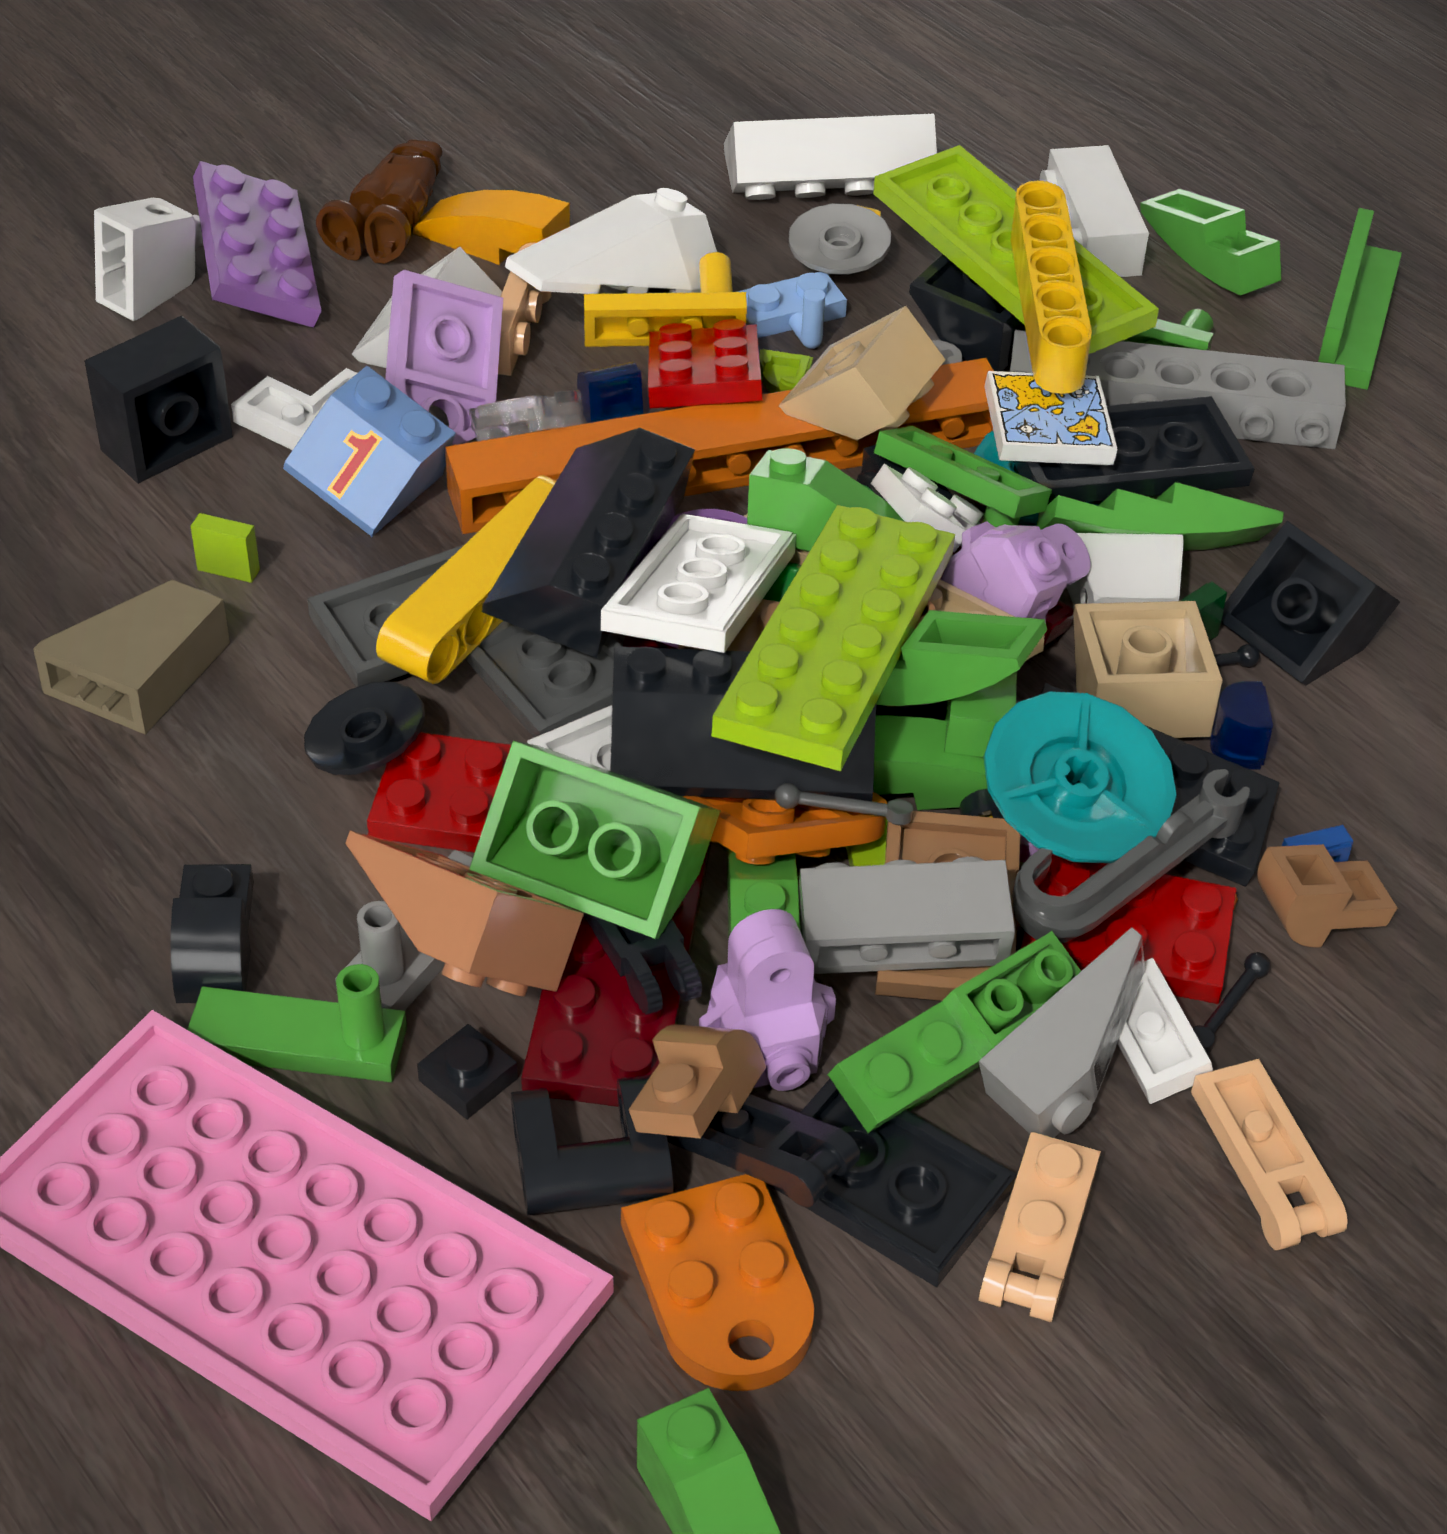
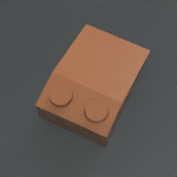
[345,831,584,997]

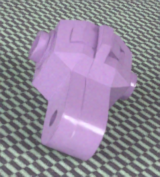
[941,521,1090,623]
[699,909,836,1091]

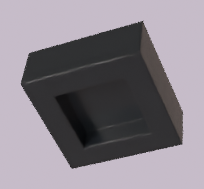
[417,1024,518,1120]

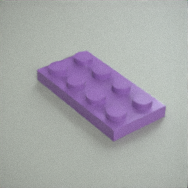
[193,161,321,328]

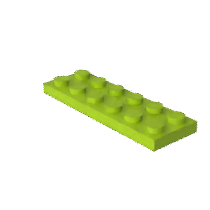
[873,145,1159,354]
[711,505,955,771]

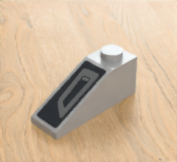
[979,927,1145,1138]

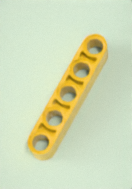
[1011,180,1092,394]
[376,475,557,684]

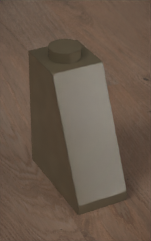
[33,579,230,735]

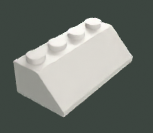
[724,114,937,200]

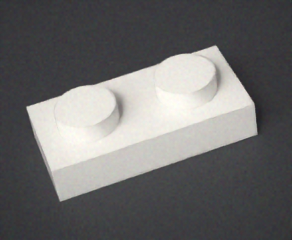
[1117,958,1213,1104]

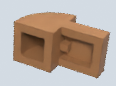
[1257,844,1398,947]
[629,1024,766,1138]

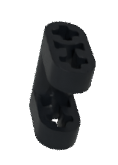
[511,1075,673,1216]

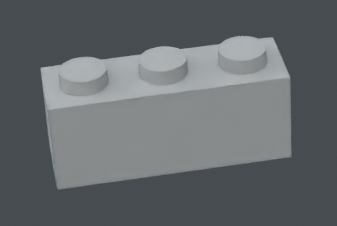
[798,857,1015,974]

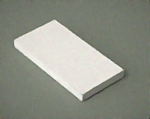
[601,514,796,653]

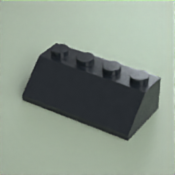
[482,428,695,658]
[610,646,876,802]

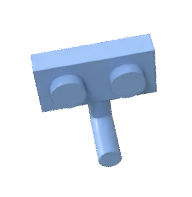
[737,272,847,349]

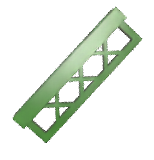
[1318,208,1402,390]

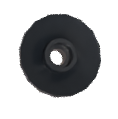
[304,682,425,775]

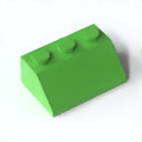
[469,740,721,939]

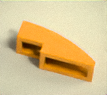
[412,190,570,265]

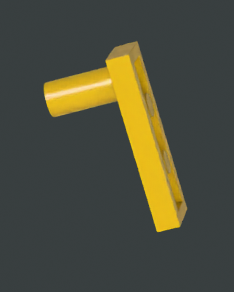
[584,252,747,347]

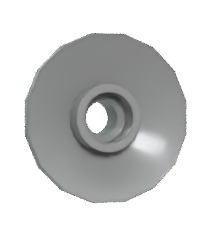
[789,203,891,274]

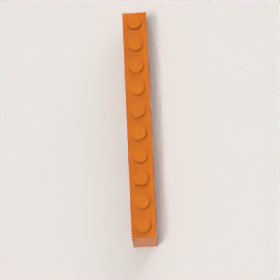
[445,358,994,534]

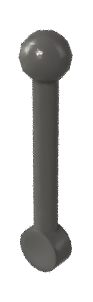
[775,783,913,825]

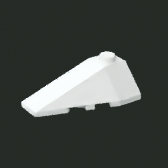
[505,188,717,294]

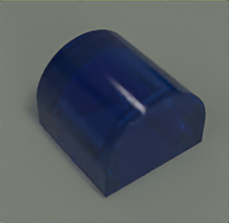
[577,361,643,423]
[1210,681,1273,770]

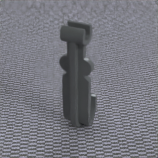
[1012,769,1250,943]

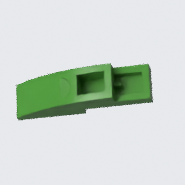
[827,931,1081,1133]

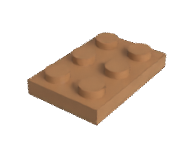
[875,811,1020,1001]

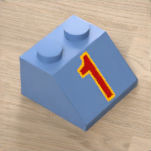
[283,366,456,537]

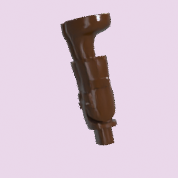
[316,140,443,264]

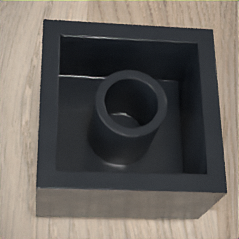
[84,315,233,484]

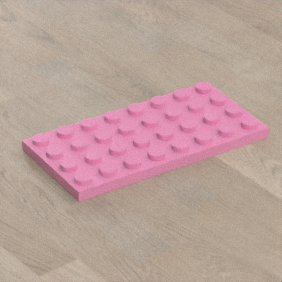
[0,1010,614,1521]

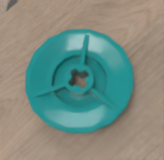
[983,691,1177,863]

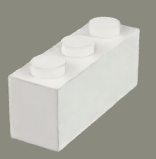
[1040,145,1149,277]

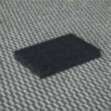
[765,1079,1017,1288]

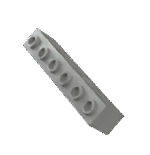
[1010,330,1346,449]

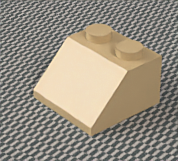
[778,306,946,440]
[1073,601,1222,739]

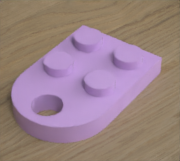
[385,270,503,445]

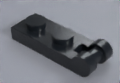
[666,1094,861,1208]

